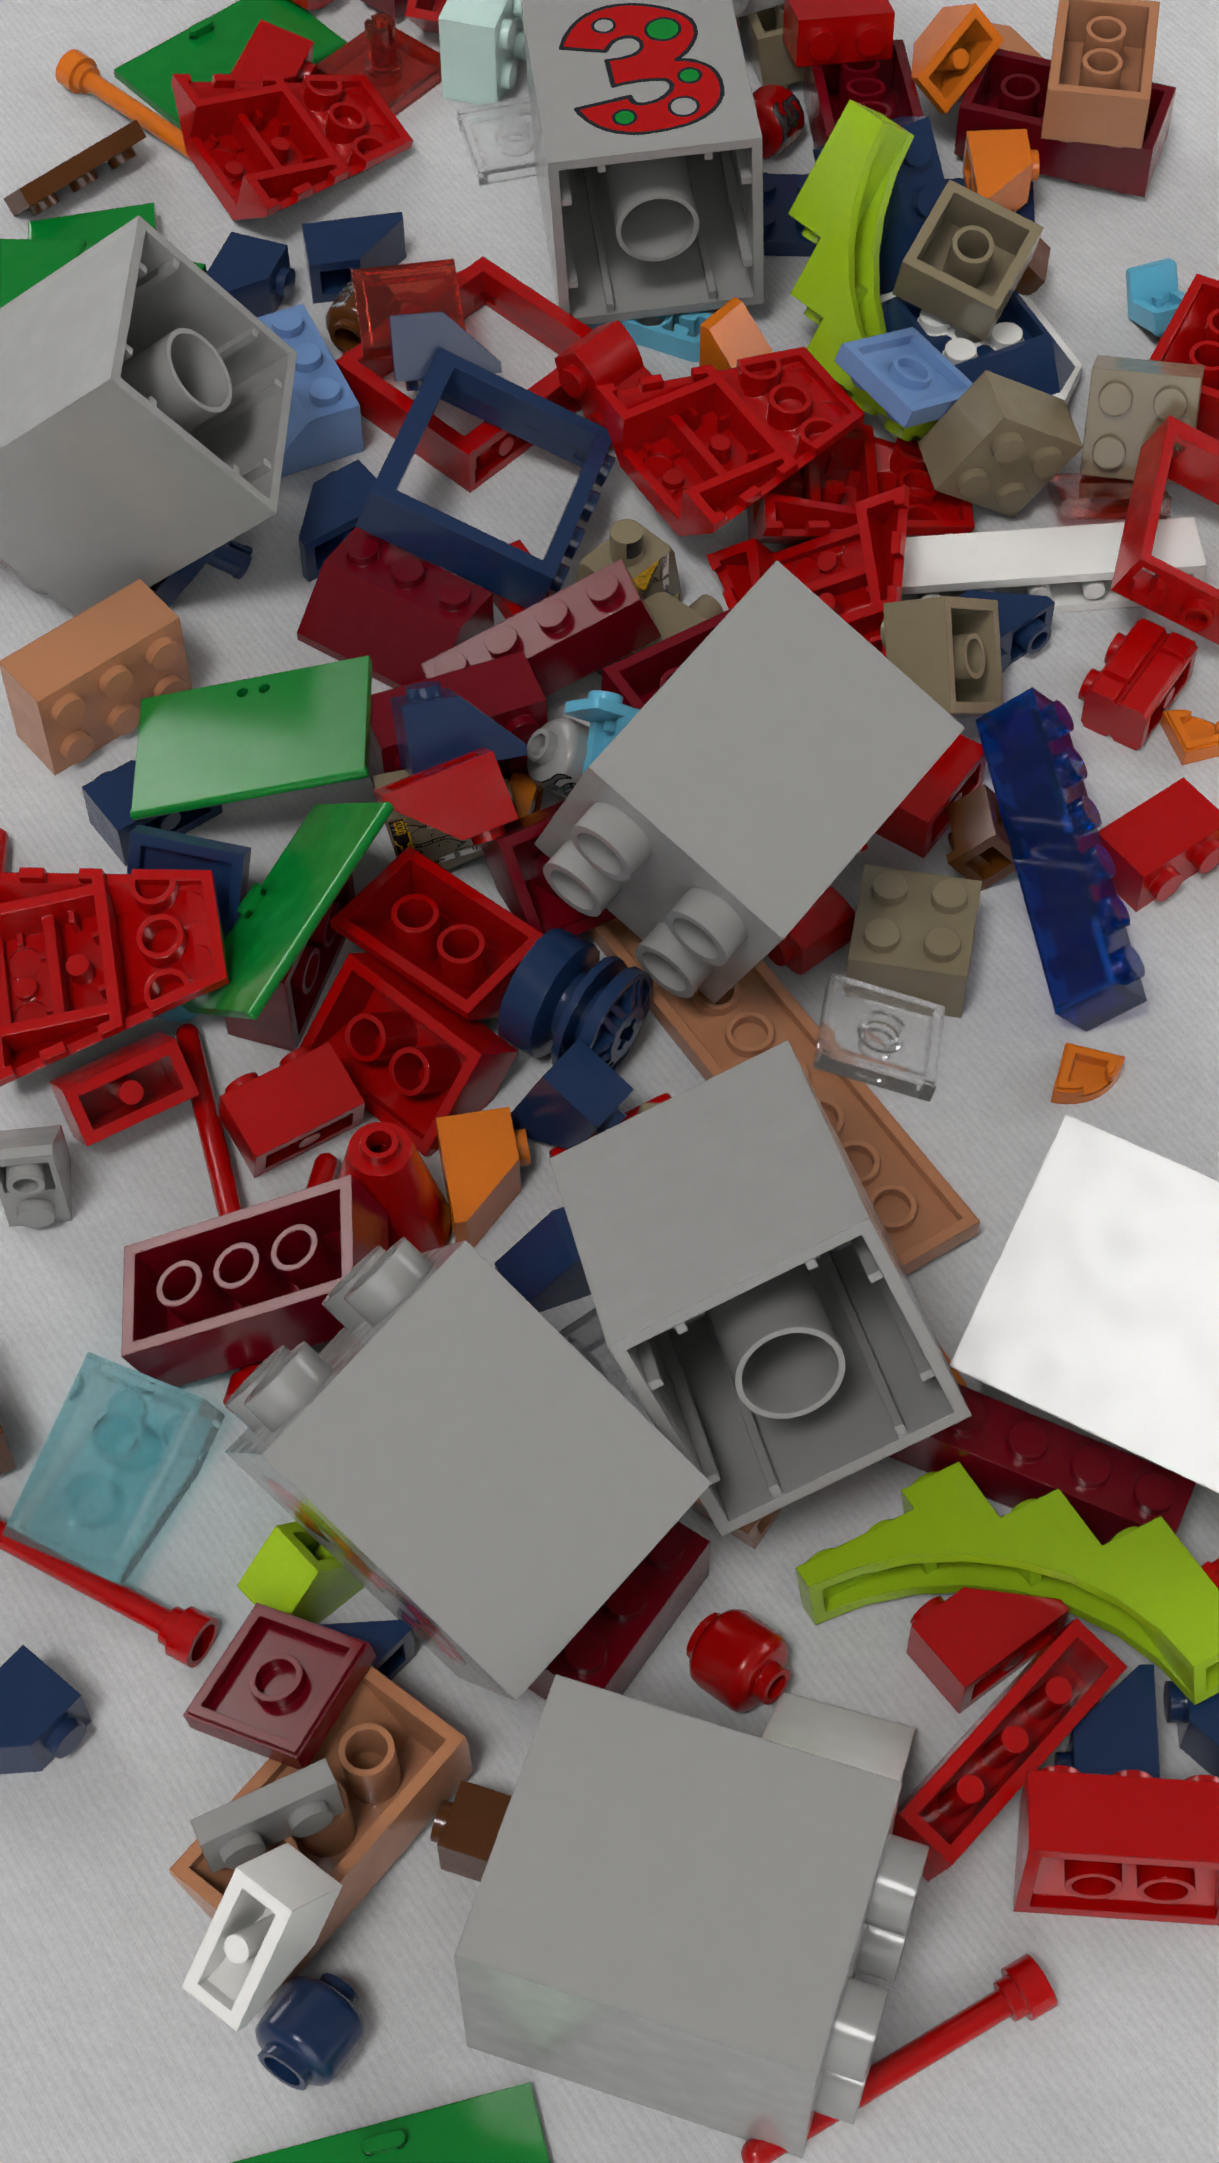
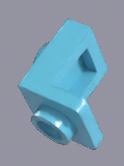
[1126,258,1185,337]
[564,690,640,775]

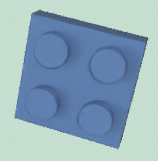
[834,327,973,428]

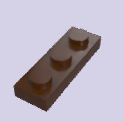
[4,119,147,216]

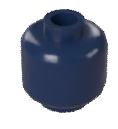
[255,1973,365,2090]

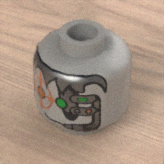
[527,717,589,799]

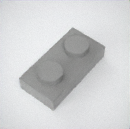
[190,1758,345,1873]

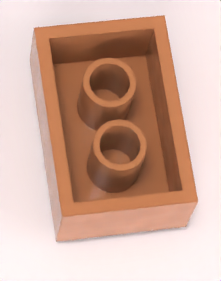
[1041,0,1160,149]
[0,579,192,775]

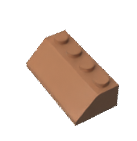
[169,1666,473,1985]

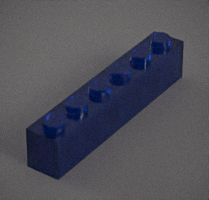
[975,687,1147,1032]

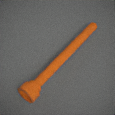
[55,49,191,160]

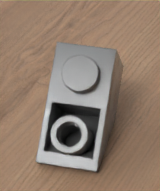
[0,1125,72,1228]

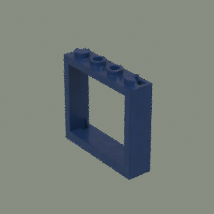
[356,347,615,608]

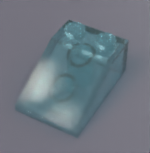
[2,1352,225,1586]

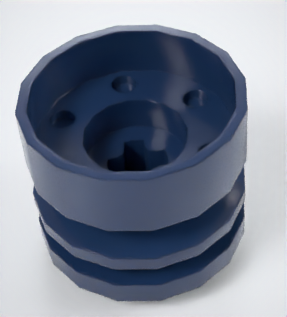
[497,927,653,1071]

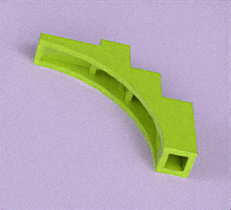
[788,99,939,442]
[795,1461,1219,1705]

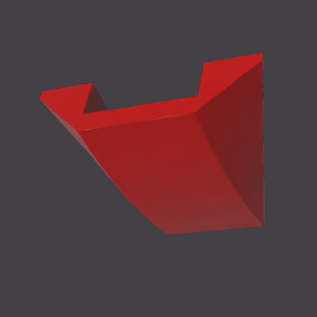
[171,74,413,221]
[595,346,865,536]
[747,423,975,546]
[706,485,910,657]
[0,867,230,1087]

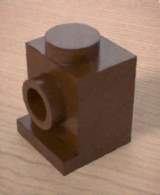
[946,784,1029,891]

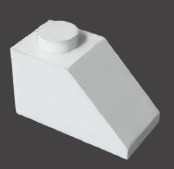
[182,1842,343,2032]

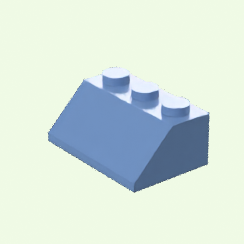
[257,304,364,477]

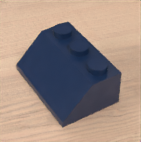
[812,116,946,295]

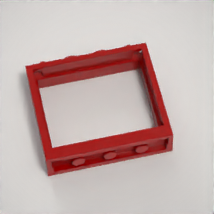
[335,256,593,493]
[1111,415,1219,645]

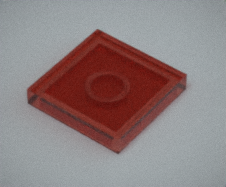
[351,259,466,361]
[1048,473,1172,519]

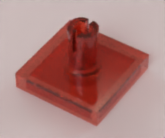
[317,13,442,116]

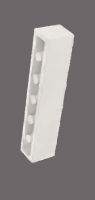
[901,517,1207,613]

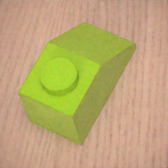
[237,1521,364,1623]

